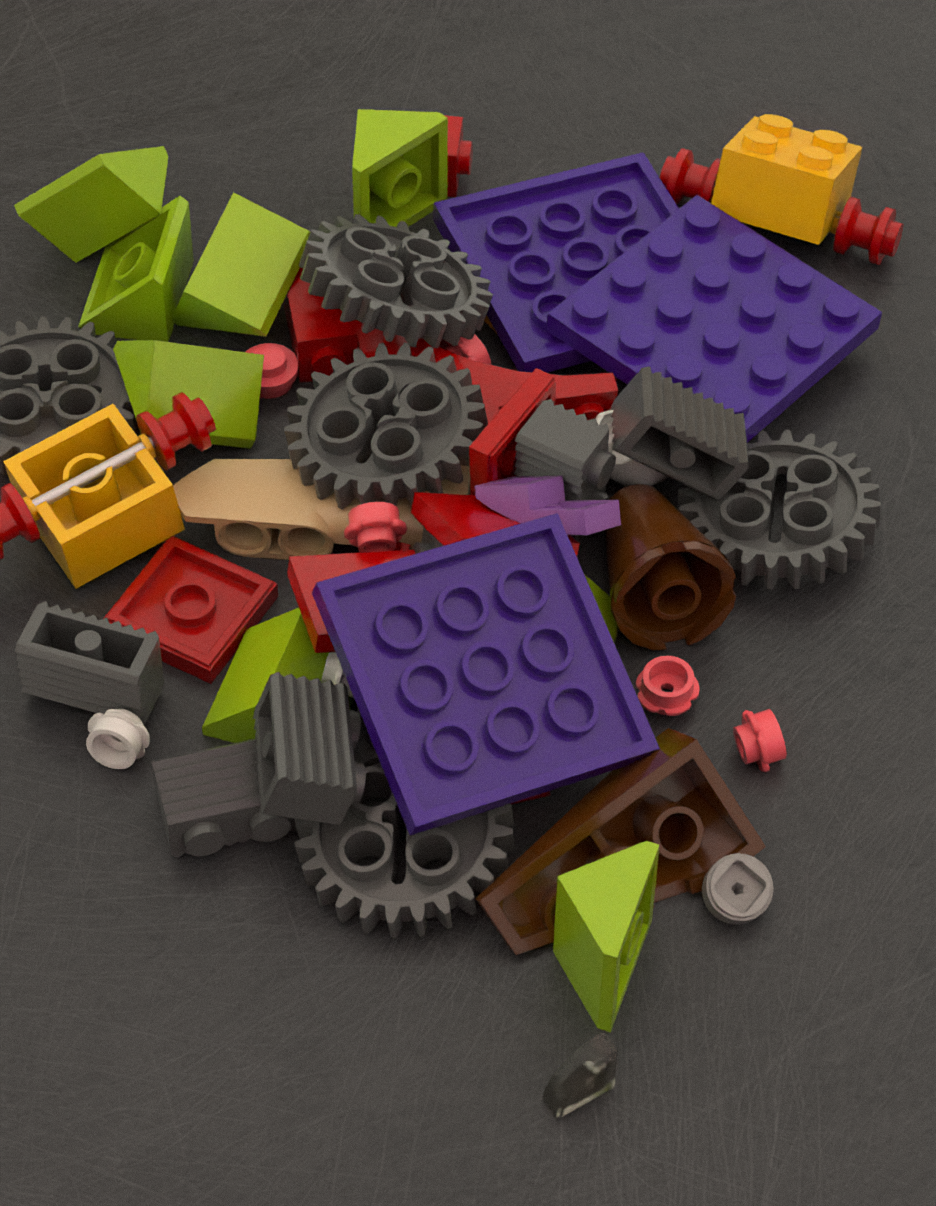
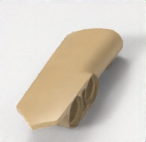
[173,459,470,560]

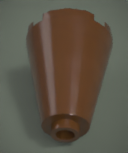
[605,484,736,650]

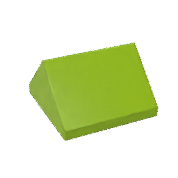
[352,109,448,227]
[14,146,169,263]
[172,192,310,336]
[78,196,194,342]
[113,340,264,449]
[202,607,354,743]
[553,841,660,1032]

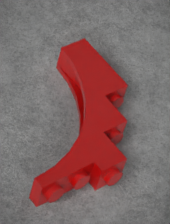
[283,267,618,424]

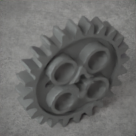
[299,214,493,348]
[0,317,137,475]
[284,342,488,509]
[678,429,881,589]
[295,740,515,938]

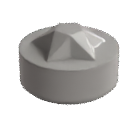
[702,853,773,925]

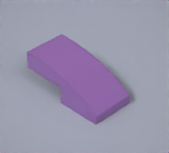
[475,475,621,535]

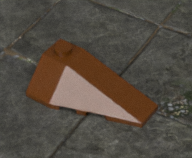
[475,728,766,955]

